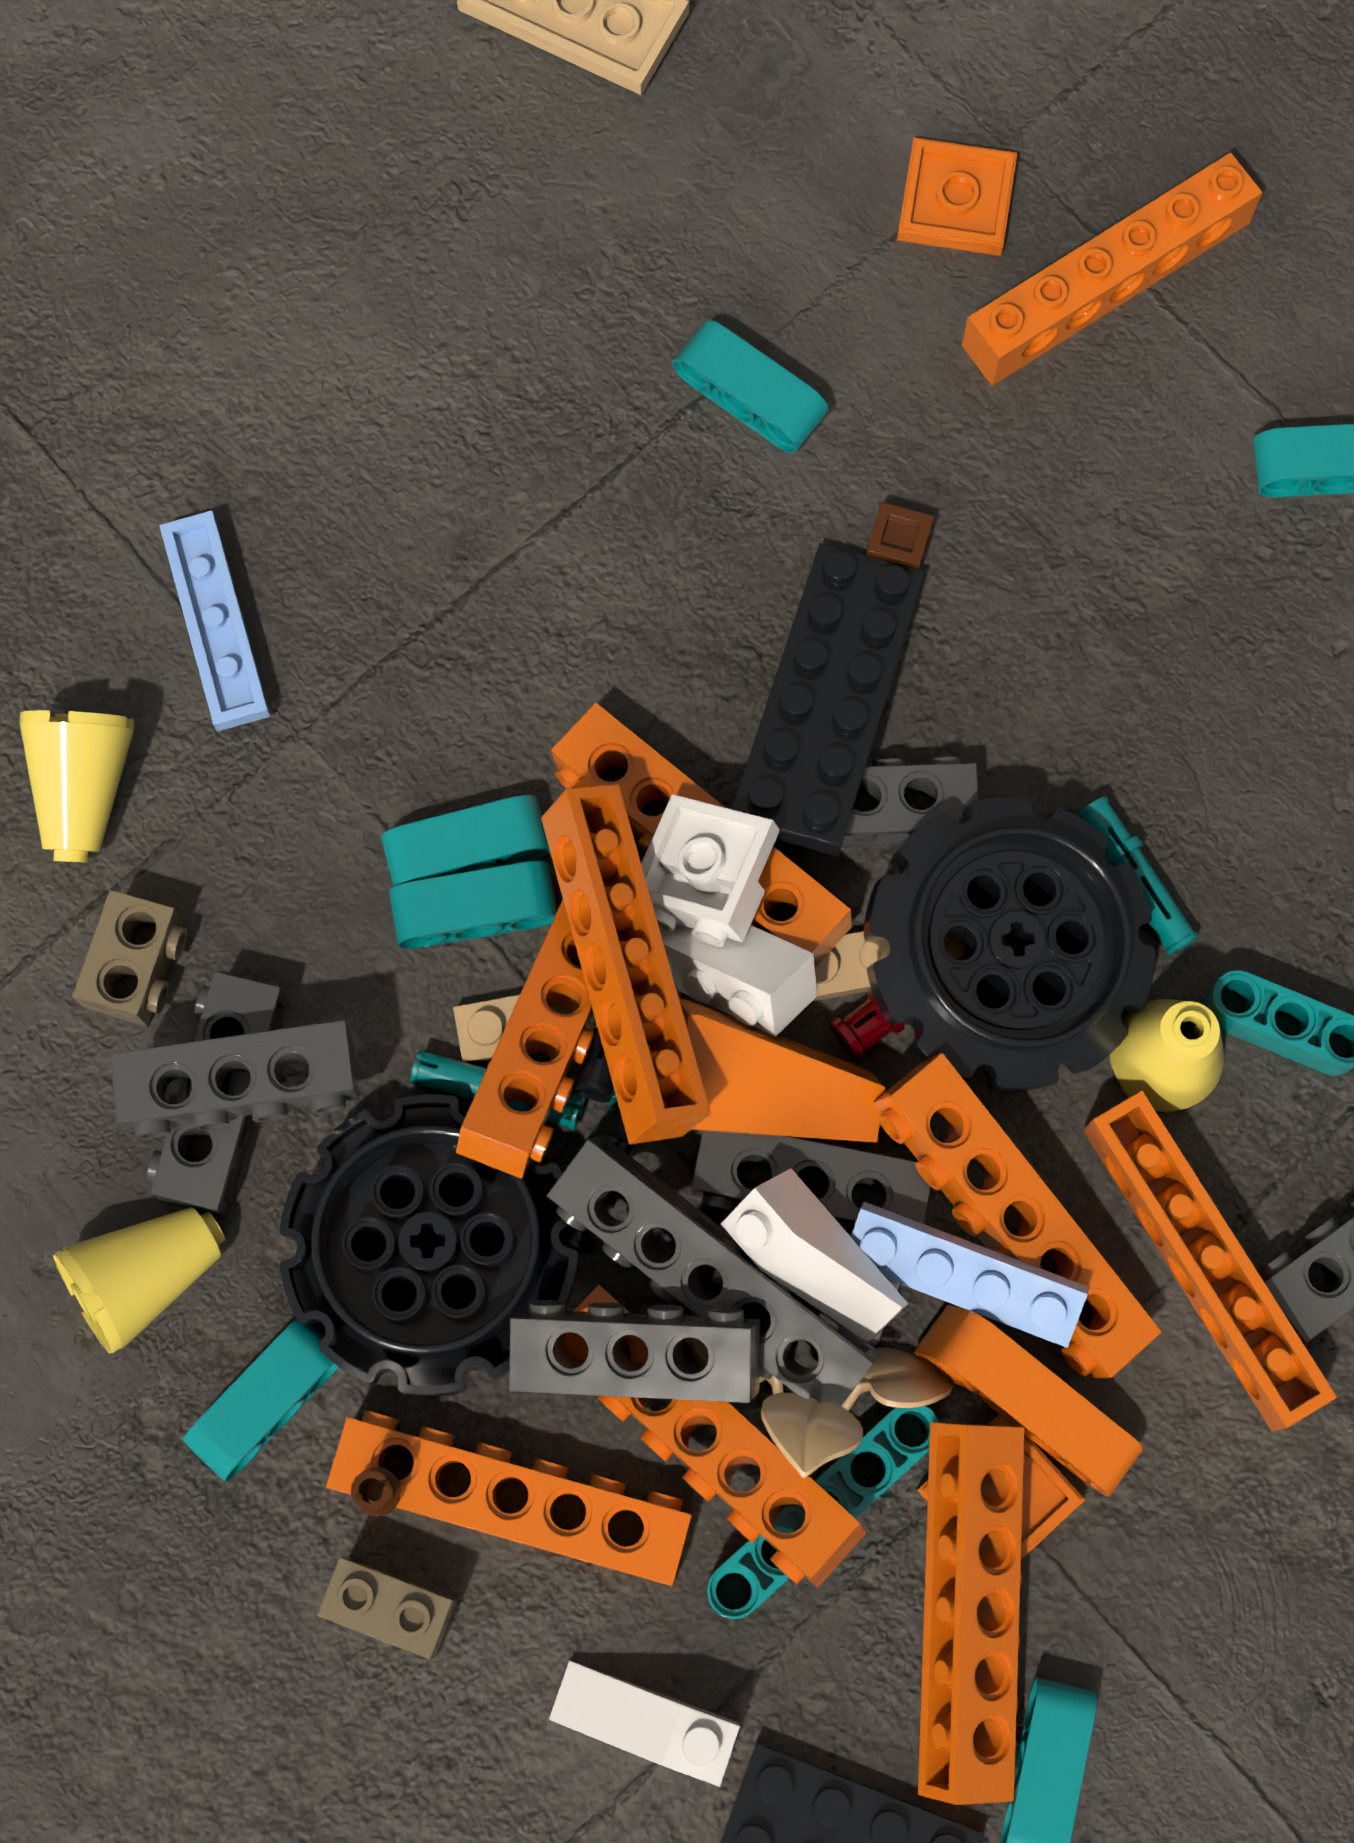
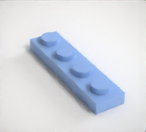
[159,510,271,732]
[851,1202,1089,1348]

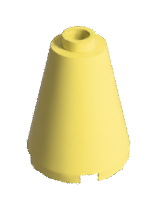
[19,710,135,863]
[1109,999,1224,1113]
[53,1207,225,1354]

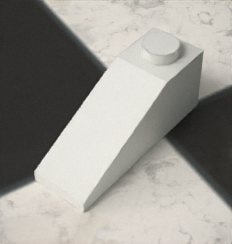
[721,1168,908,1342]
[549,1661,740,1787]

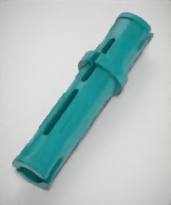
[1076,796,1199,956]
[410,1048,585,1131]

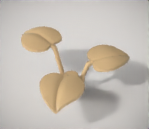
[686,1338,953,1481]

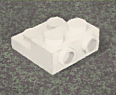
[641,794,780,947]

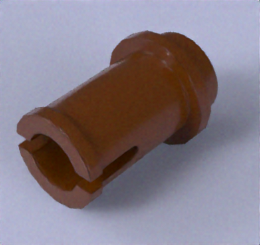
[351,1467,402,1517]

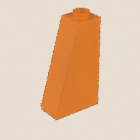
[679,999,887,1143]

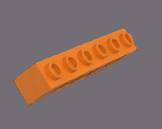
[961,152,1263,386]
[551,702,852,968]
[541,784,711,1145]
[456,899,595,1179]
[873,1053,1162,1379]
[1083,1091,1337,1432]
[564,1284,867,1588]
[325,1410,692,1586]
[918,1422,1025,1805]

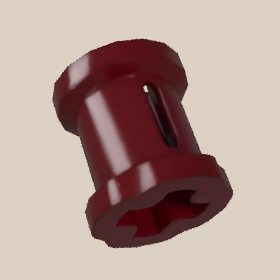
[828,990,905,1063]

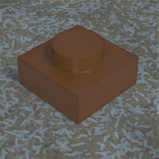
[866,502,934,569]

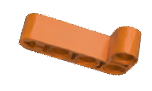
[914,1305,1144,1497]

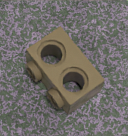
[72,890,187,1027]
[317,1557,458,1659]

